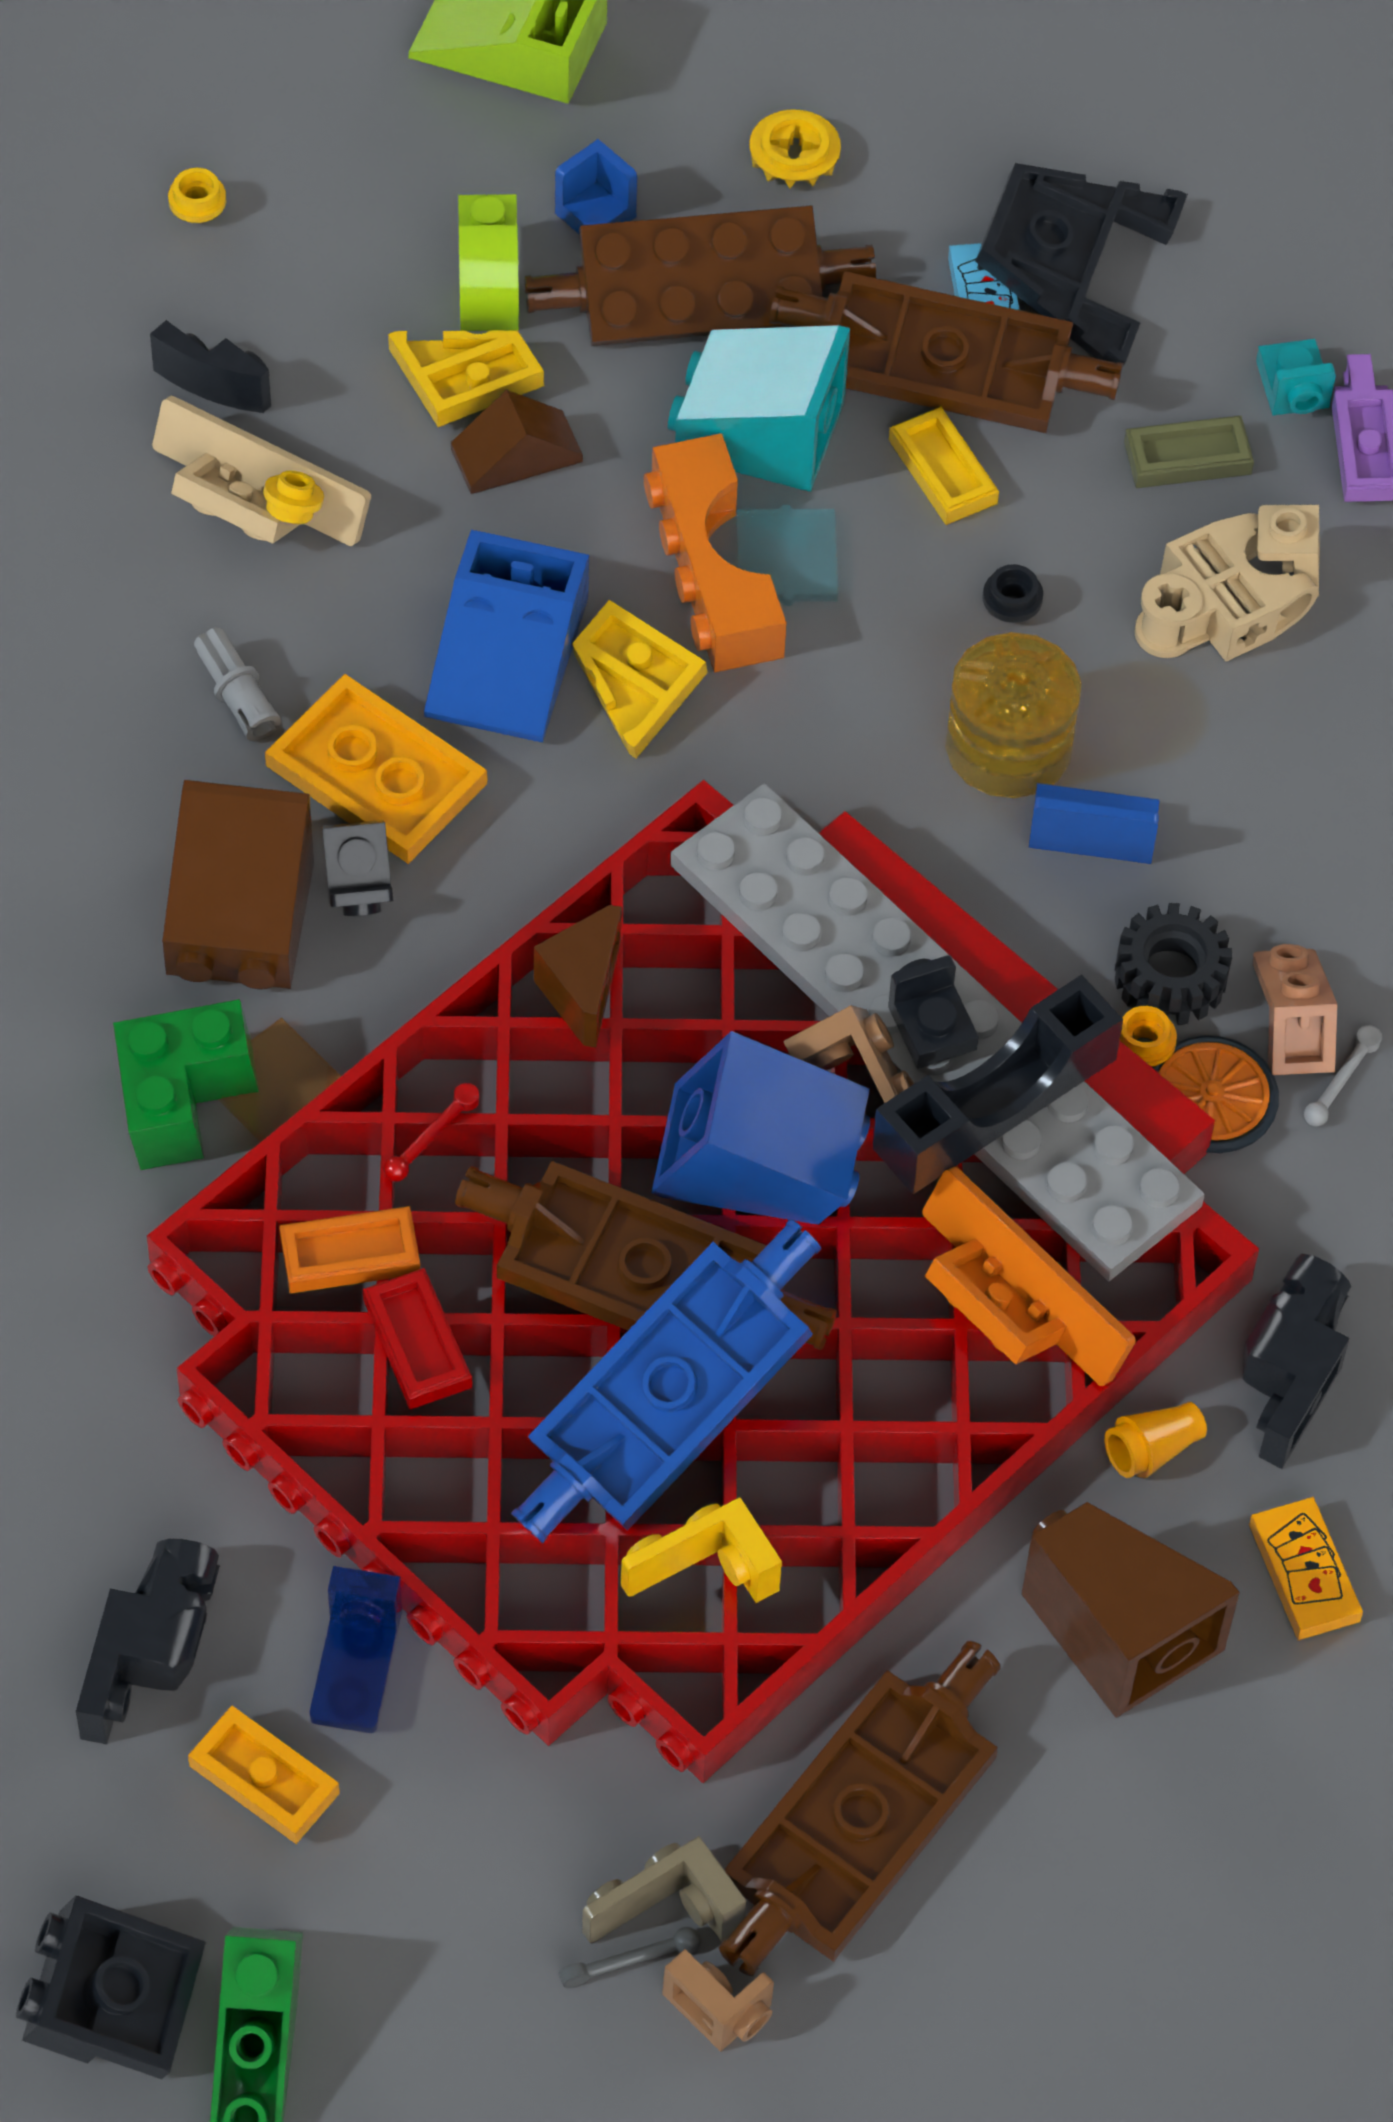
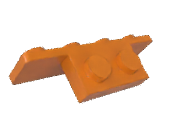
[922,1167,1135,1386]

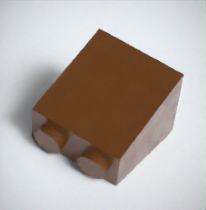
[162,780,314,990]
[1021,1502,1240,1718]

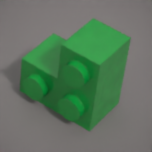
[113,999,259,1170]

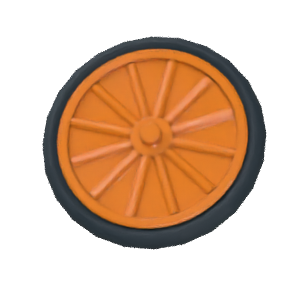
[1152,1035,1279,1154]

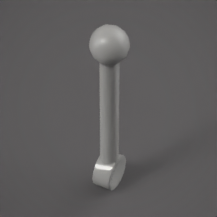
[1304,1025,1382,1127]

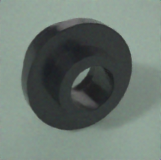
[983,564,1043,623]

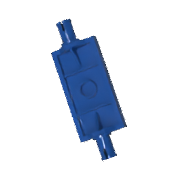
[511,1219,822,1543]

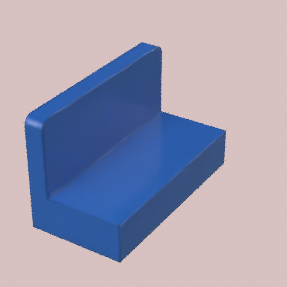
[1028,783,1160,864]

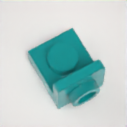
[1256,339,1336,416]

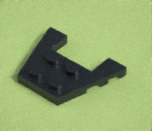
[975,163,1188,366]

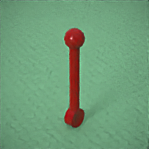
[383,1083,479,1182]

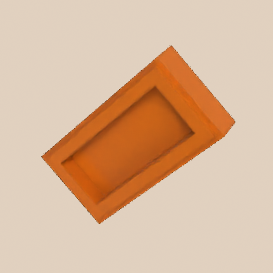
[279,1206,420,1294]

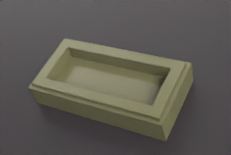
[1124,415,1254,488]

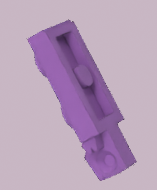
[1332,354,1393,502]

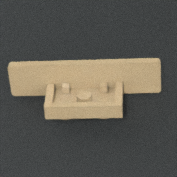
[152,396,371,546]

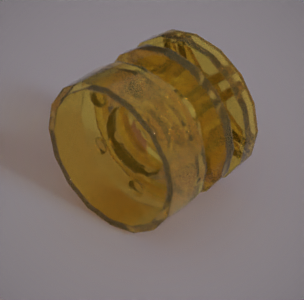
[945,632,1082,798]

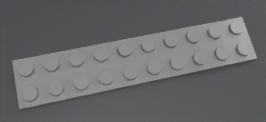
[671,783,1205,1282]

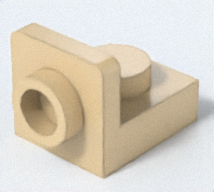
[1257,505,1320,597]

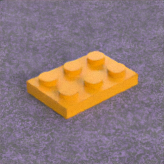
[265,674,487,864]

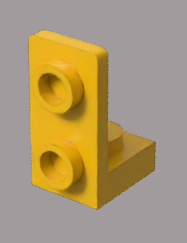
[621,1497,782,1603]

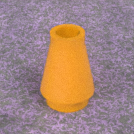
[1104,1402,1207,1478]

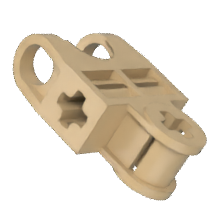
[1135,513,1319,662]

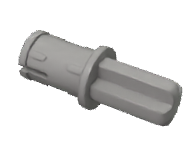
[194,627,281,741]

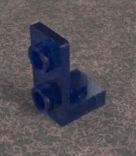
[309,1566,402,1733]

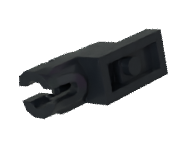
[1243,1253,1352,1469]
[76,1539,220,1744]

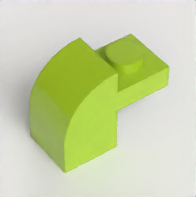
[458,194,519,331]

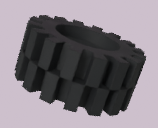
[1114,903,1232,1025]

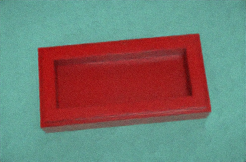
[363,1268,472,1410]

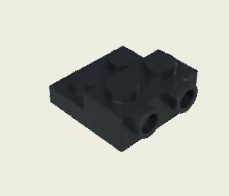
[16,1895,206,2079]

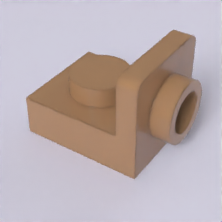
[662,1949,774,2052]

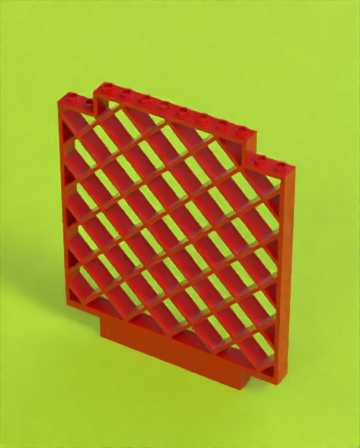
[147,779,1259,1783]

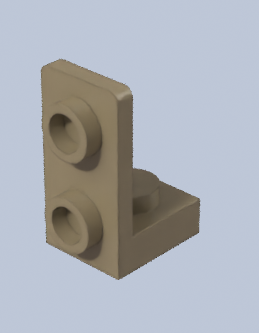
[582,1836,746,1944]

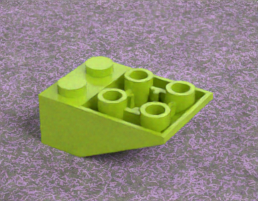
[408,0,607,104]

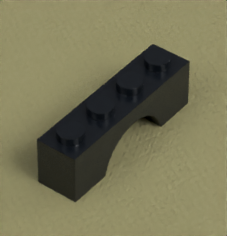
[872,974,1123,1194]

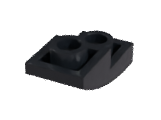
[150,320,271,413]

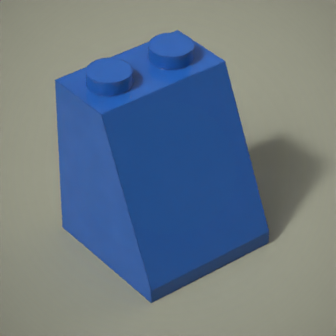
[651,1031,870,1225]

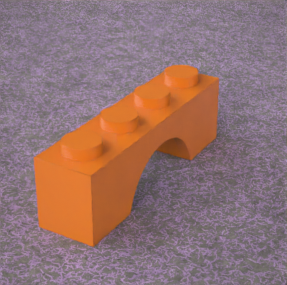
[644,433,787,673]

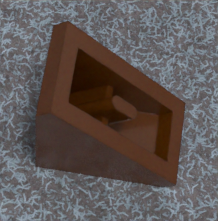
[451,390,583,494]
[534,905,622,1048]

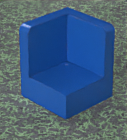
[555,139,637,234]

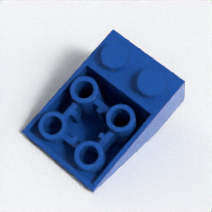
[424,529,589,743]

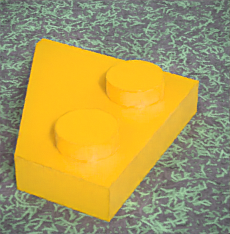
[388,330,544,427]
[572,600,708,759]

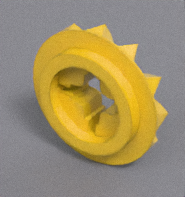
[749,109,841,189]

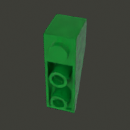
[210,1927,303,2122]

